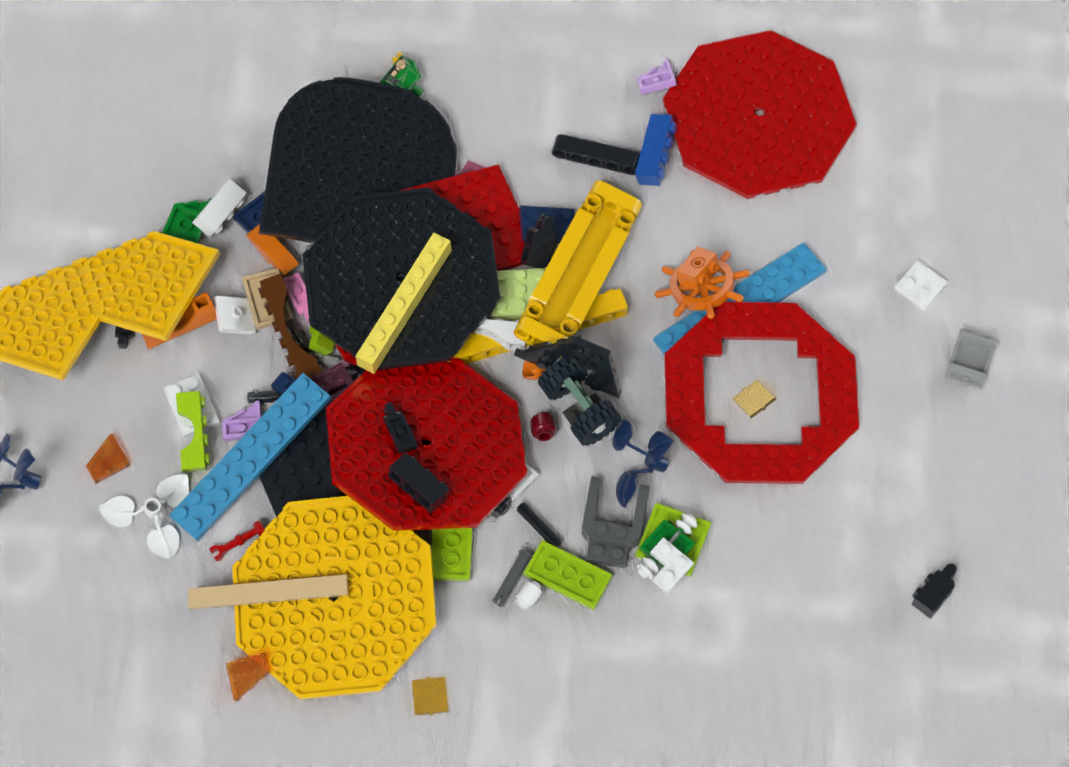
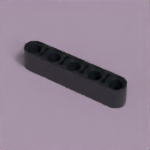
[551,134,640,175]

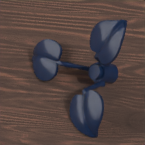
[612,419,674,508]
[0,433,42,499]

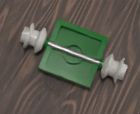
[637,513,697,578]

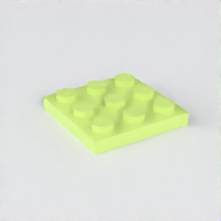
[492,268,546,320]

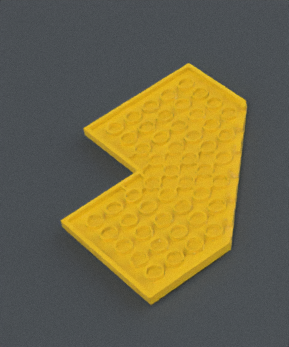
[0,231,220,381]

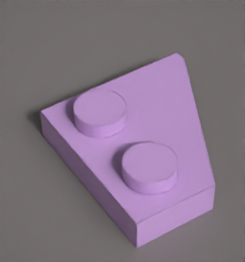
[637,59,676,95]
[222,401,261,441]

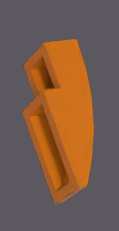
[245,224,299,277]

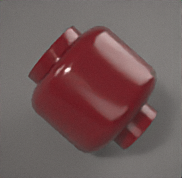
[530,412,556,441]

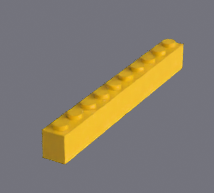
[447,288,628,364]

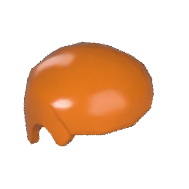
[522,360,547,380]

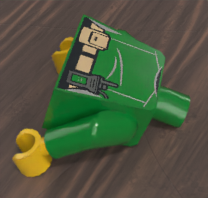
[379,52,424,97]

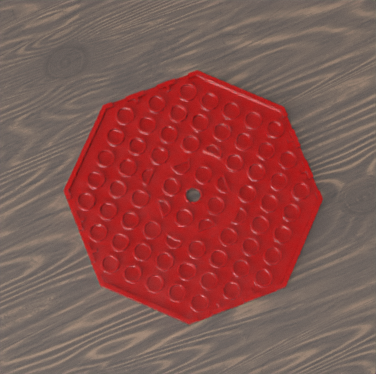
[662,30,857,199]
[326,358,527,531]

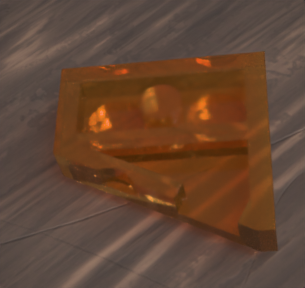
[86,434,130,484]
[226,652,270,701]

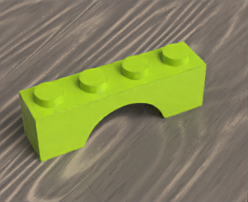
[176,391,210,473]

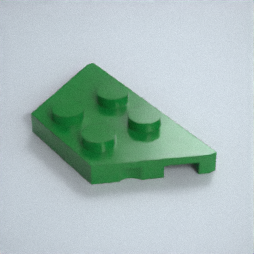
[162,198,212,244]

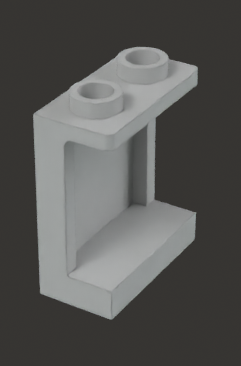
[945,330,997,389]

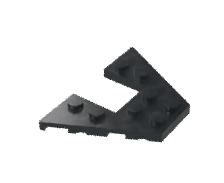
[514,336,621,398]

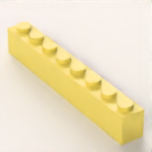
[356,233,451,374]

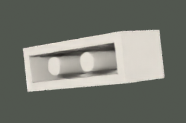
[192,179,246,237]

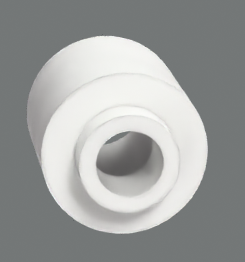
[514,580,542,611]

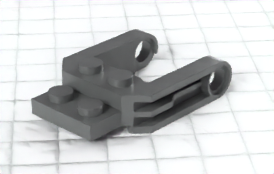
[581,476,649,568]

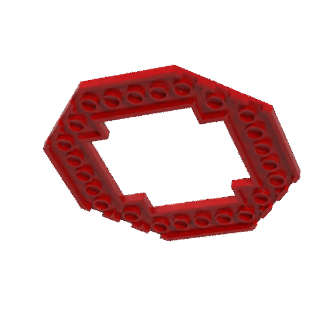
[664,302,859,484]

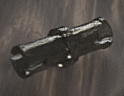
[285,319,312,353]

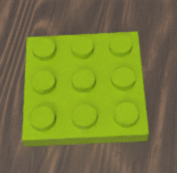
[635,503,711,577]

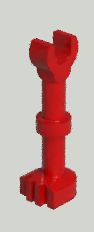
[209,520,265,562]

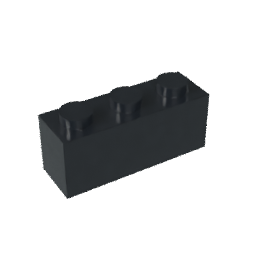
[388,452,449,514]

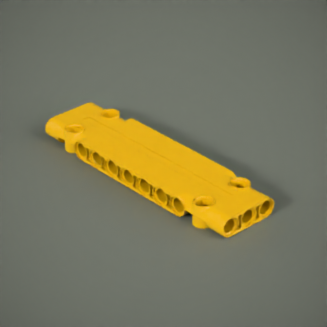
[513,180,642,358]

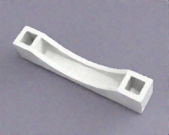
[475,318,526,351]

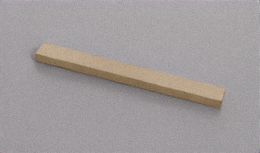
[188,574,349,610]

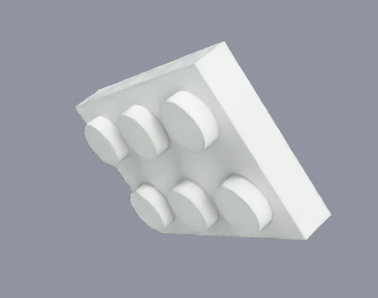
[163,374,220,439]

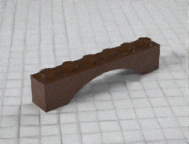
[258,273,323,381]

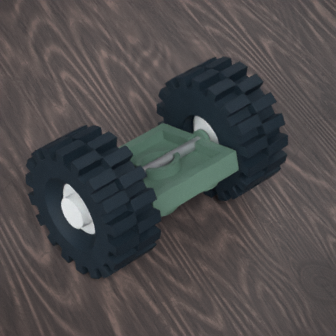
[538,357,621,446]

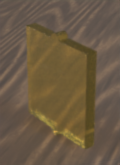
[732,380,776,419]
[412,677,448,716]

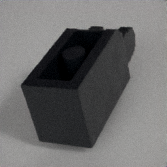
[520,214,556,268]
[911,563,957,619]

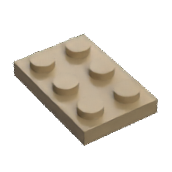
[242,268,293,330]

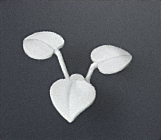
[99,474,190,559]

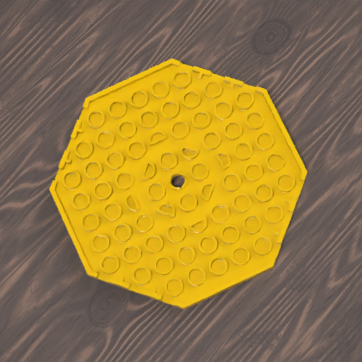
[232,496,437,700]

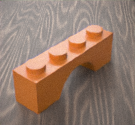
[141,292,217,350]

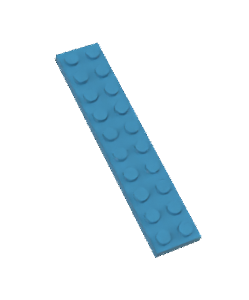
[653,242,827,355]
[169,373,332,542]

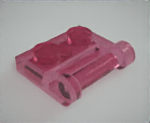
[310,362,353,409]

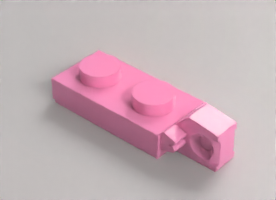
[283,272,309,323]

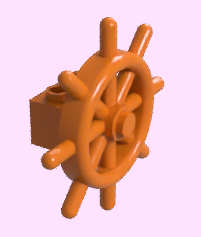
[654,246,750,319]

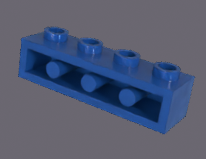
[635,114,677,186]

